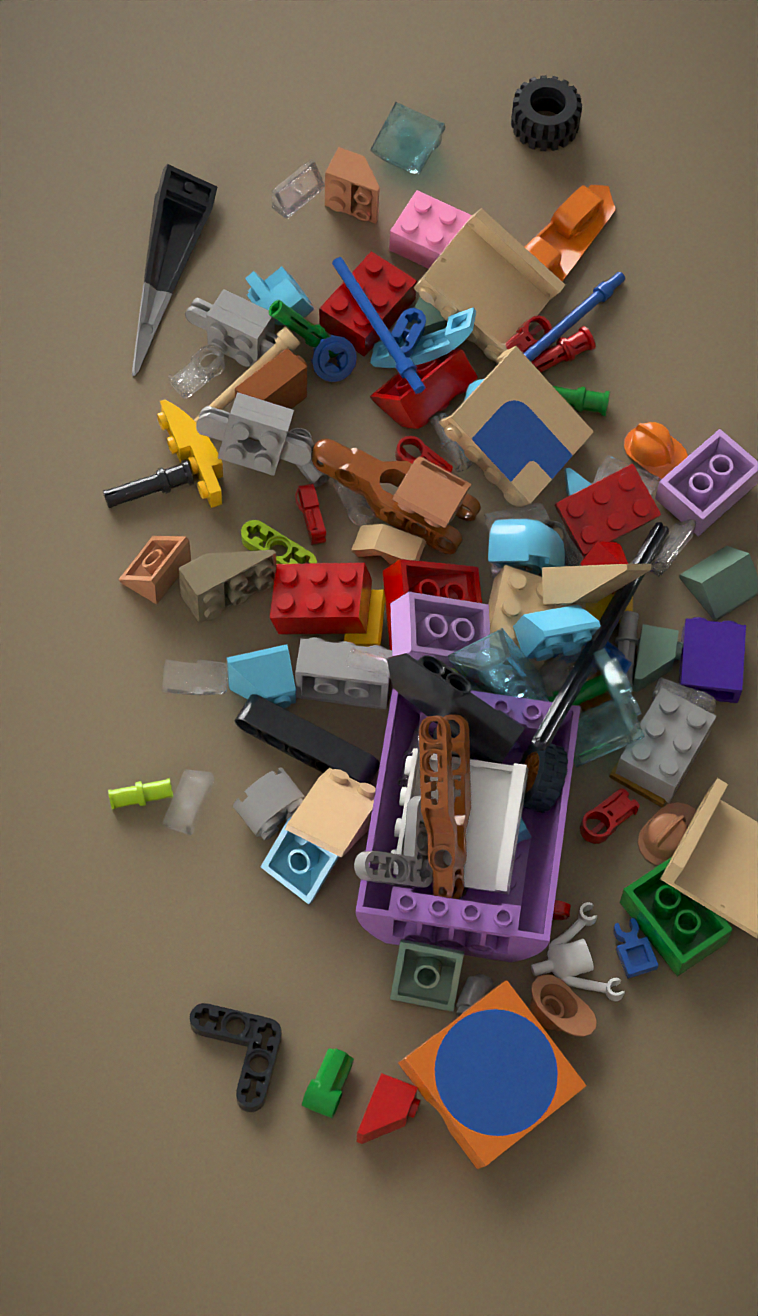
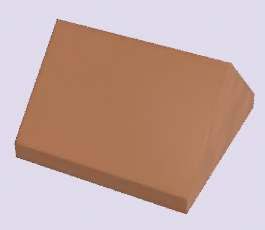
[118,536,191,604]

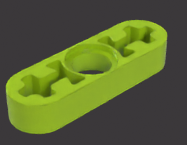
[241,520,317,564]

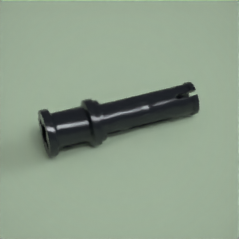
[103,459,194,508]

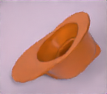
[624,422,688,479]

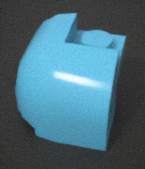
[245,266,315,325]
[488,519,565,572]

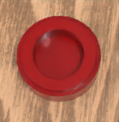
[552,900,571,920]

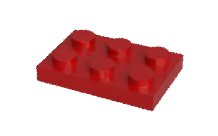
[554,463,661,557]

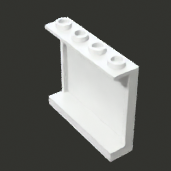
[391,748,529,895]

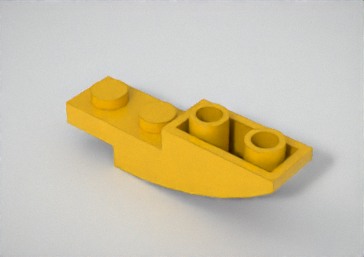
[157,399,223,508]

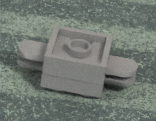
[185,289,294,367]
[196,392,314,476]

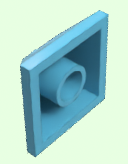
[227,644,296,709]
[261,817,339,904]

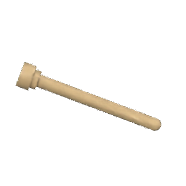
[194,326,301,423]

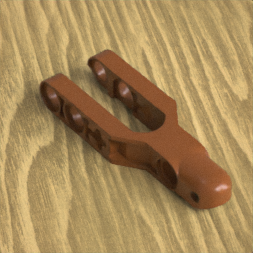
[311,438,481,555]
[419,714,471,900]

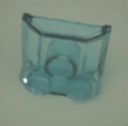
[370,102,446,174]

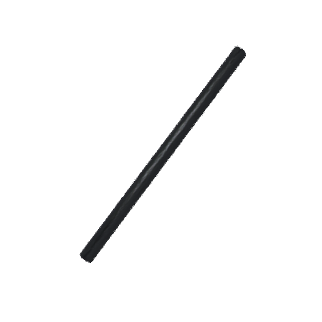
[532,522,669,751]

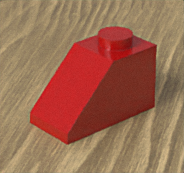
[356,1073,421,1144]

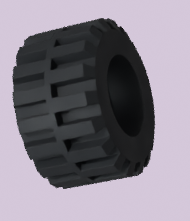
[511,75,582,151]

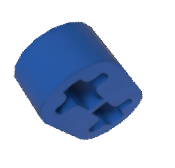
[388,308,426,358]

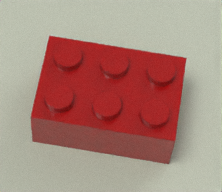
[319,251,417,357]
[270,563,372,634]

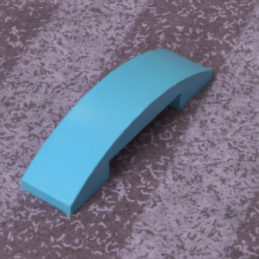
[370,307,476,368]

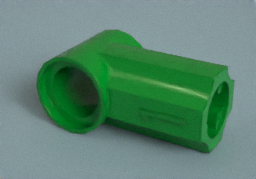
[301,1048,354,1118]

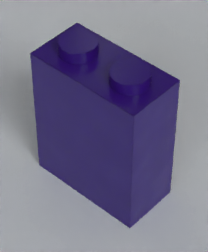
[677,617,746,703]

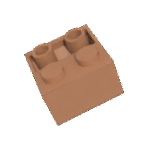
[325,147,380,224]
[392,456,472,528]

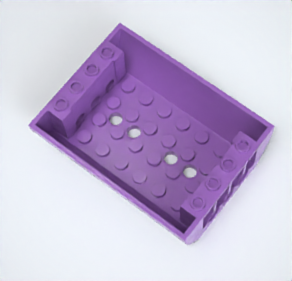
[356,688,580,962]

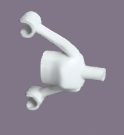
[531,902,625,1001]

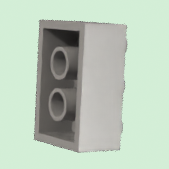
[295,637,392,710]
[615,688,716,804]

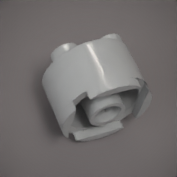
[233,768,305,840]

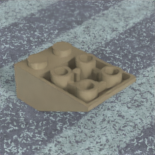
[178,550,276,623]

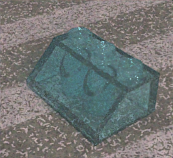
[448,628,550,702]

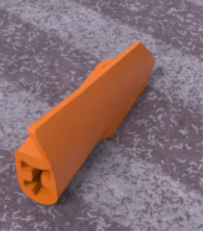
[525,184,616,282]

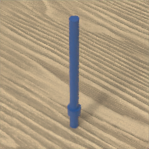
[332,257,425,394]
[523,272,625,362]

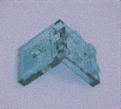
[573,648,645,768]

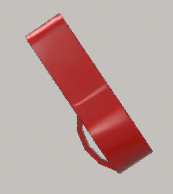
[505,315,552,353]
[395,436,453,473]
[295,483,326,545]
[580,788,640,844]

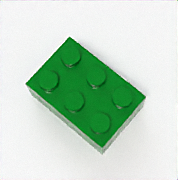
[620,857,733,977]

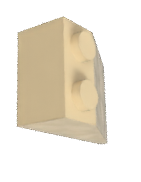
[542,564,651,609]
[285,768,376,858]

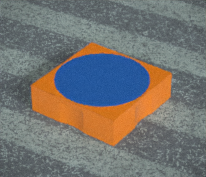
[398,980,587,1169]

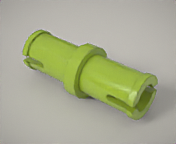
[108,778,174,809]

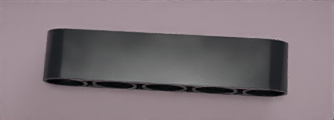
[234,694,380,784]

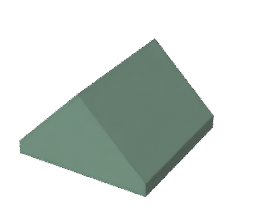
[679,546,758,621]
[390,939,464,1012]

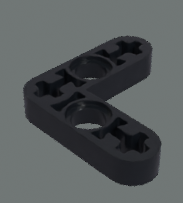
[190,1003,282,1112]

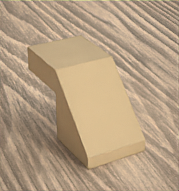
[351,524,426,565]

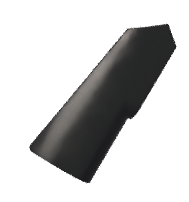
[387,653,525,764]

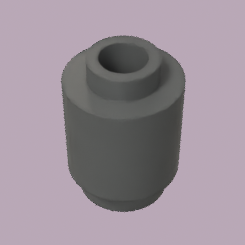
[456,974,496,1017]

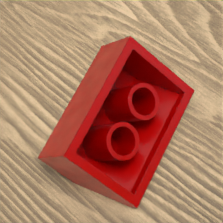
[370,348,478,429]

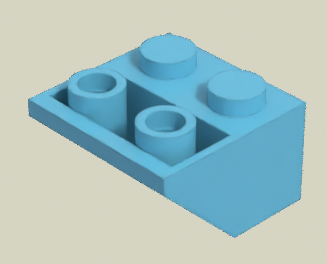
[513,605,601,661]

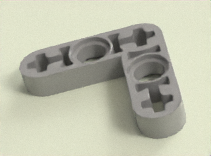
[354,796,434,888]

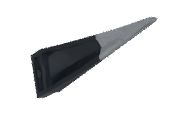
[132,164,218,376]

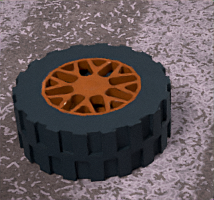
[519,743,568,813]

